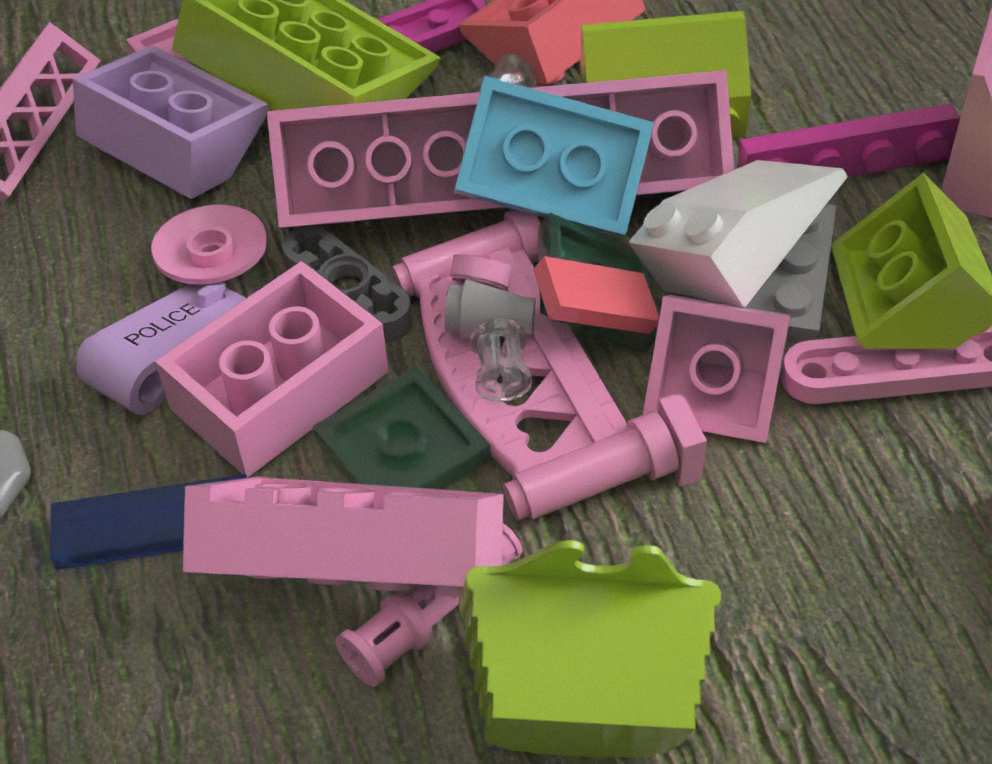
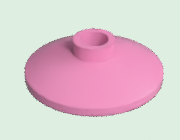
[151,205,267,285]

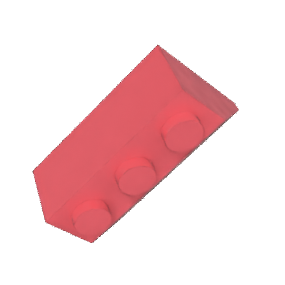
[458,0,646,87]

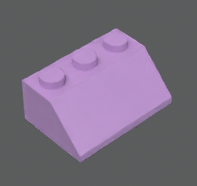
[73,45,268,199]

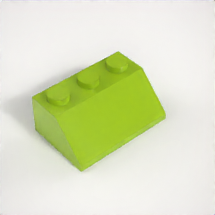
[580,11,751,138]
[831,173,992,349]

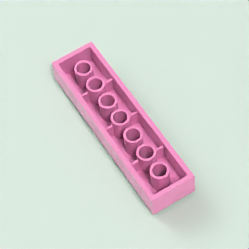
[267,70,734,228]

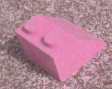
[642,294,791,443]

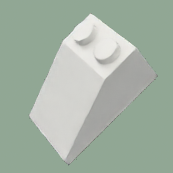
[628,160,847,308]

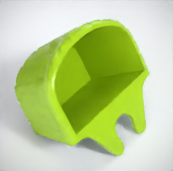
[459,540,721,757]

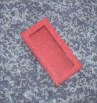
[533,256,659,334]

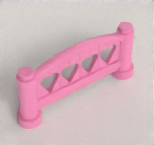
[391,209,679,521]

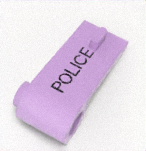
[76,282,246,415]

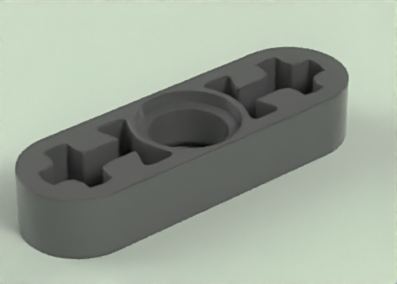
[282,225,412,343]

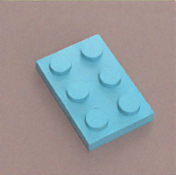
[454,76,654,238]

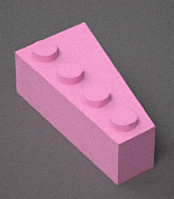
[183,477,503,597]

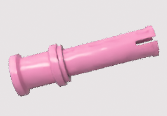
[335,523,522,687]

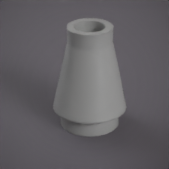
[445,279,536,340]

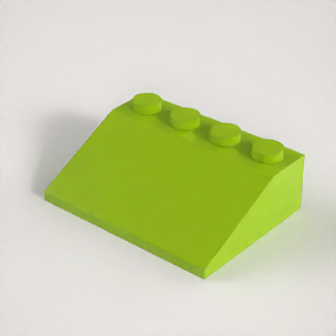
[172,0,441,111]

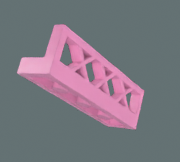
[0,22,101,203]

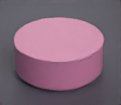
[449,254,513,290]

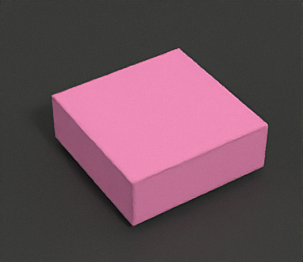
[658,393,707,486]

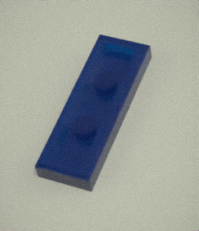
[50,474,247,570]

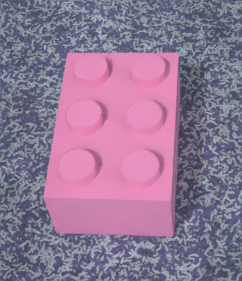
[155,261,389,478]

